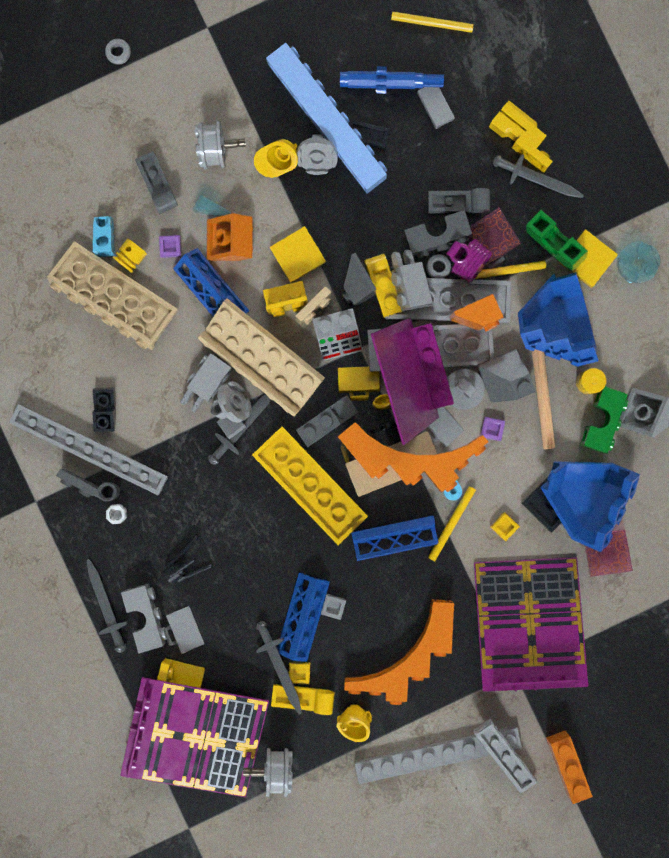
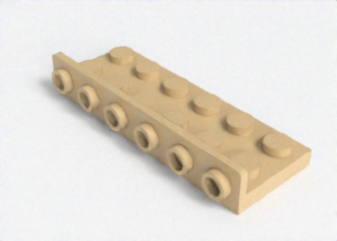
[47,241,178,350]
[198,299,325,416]

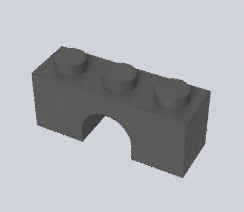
[405,210,473,258]

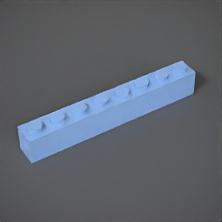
[266,43,387,193]

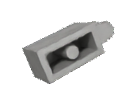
[391,250,432,312]
[180,353,233,413]

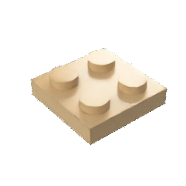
[295,286,331,326]

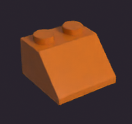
[207,213,253,261]
[450,294,503,332]

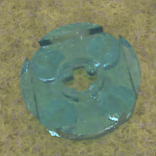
[617,241,660,284]

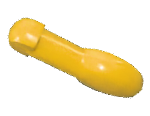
[372,394,391,410]

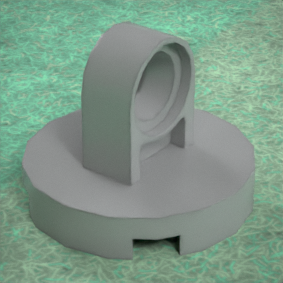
[296,134,338,175]
[447,369,485,410]
[210,381,252,423]

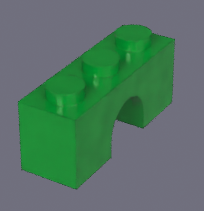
[526,210,588,272]
[579,386,628,454]

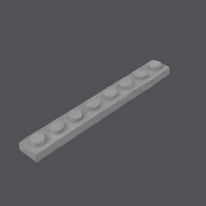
[9,404,169,495]
[354,726,522,784]

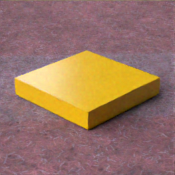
[270,226,326,283]
[559,229,618,288]

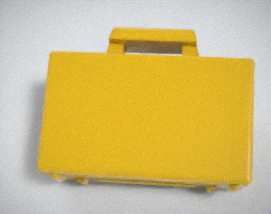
[338,367,380,401]

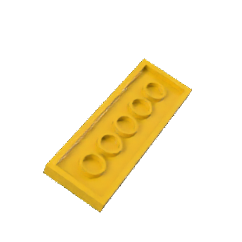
[252,427,368,545]

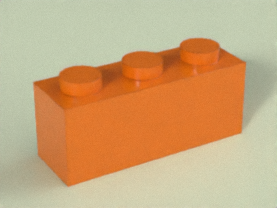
[546,731,593,804]

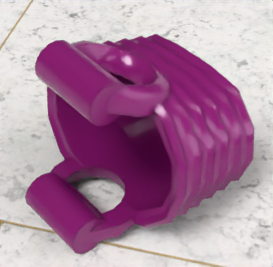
[446,239,492,283]

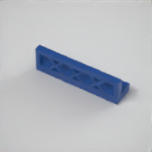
[173,248,250,317]
[351,516,438,561]
[277,573,330,662]

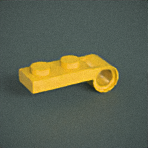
[364,254,402,318]
[271,684,335,715]

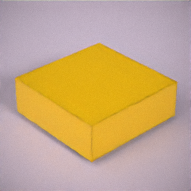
[490,512,520,541]
[289,661,310,684]

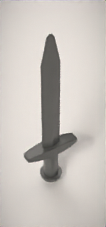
[493,154,584,198]
[208,394,271,465]
[87,559,128,653]
[256,621,302,714]

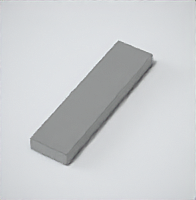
[473,719,538,793]

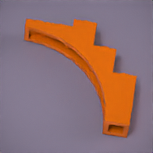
[338,422,488,492]
[344,599,454,705]

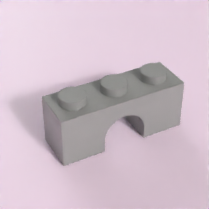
[121,583,167,653]

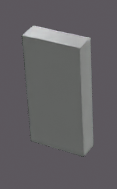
[417,87,455,129]

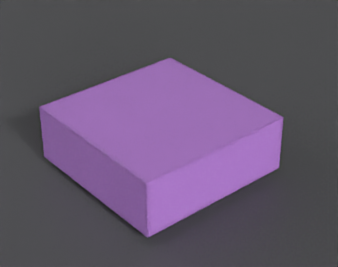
[159,235,181,258]
[480,417,505,441]

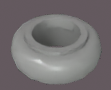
[105,39,131,64]
[426,254,452,279]

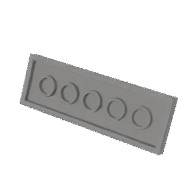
[385,278,511,323]
[367,324,494,372]

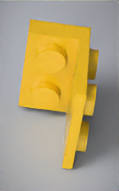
[263,281,308,317]
[157,658,205,688]

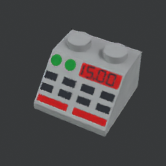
[312,308,363,361]

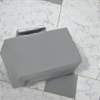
[424,407,464,447]
[165,606,204,654]

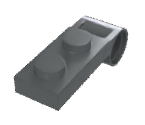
[135,151,178,214]
[428,188,490,213]
[296,395,358,447]
[56,468,120,501]

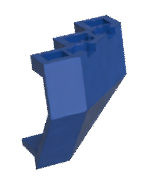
[518,272,599,366]
[540,461,640,552]

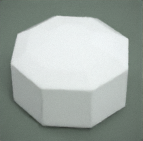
[106,504,127,524]

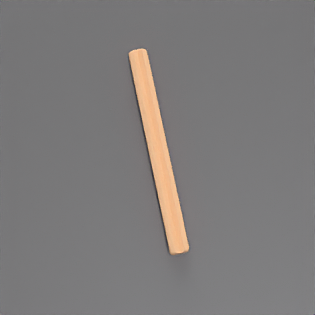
[532,349,555,450]

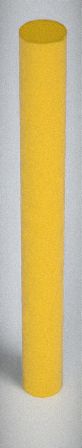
[391,12,473,33]
[475,260,546,279]
[428,486,476,562]

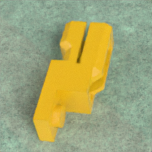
[489,101,553,173]

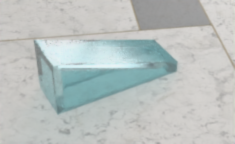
[193,195,233,217]

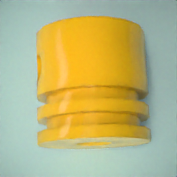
[112,238,147,273]
[576,368,606,394]

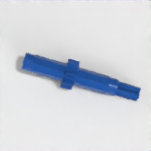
[340,66,444,94]

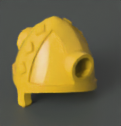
[337,704,372,742]

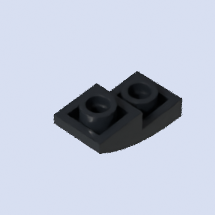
[92,388,116,432]

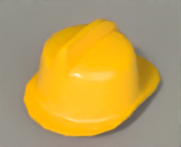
[254,139,298,178]

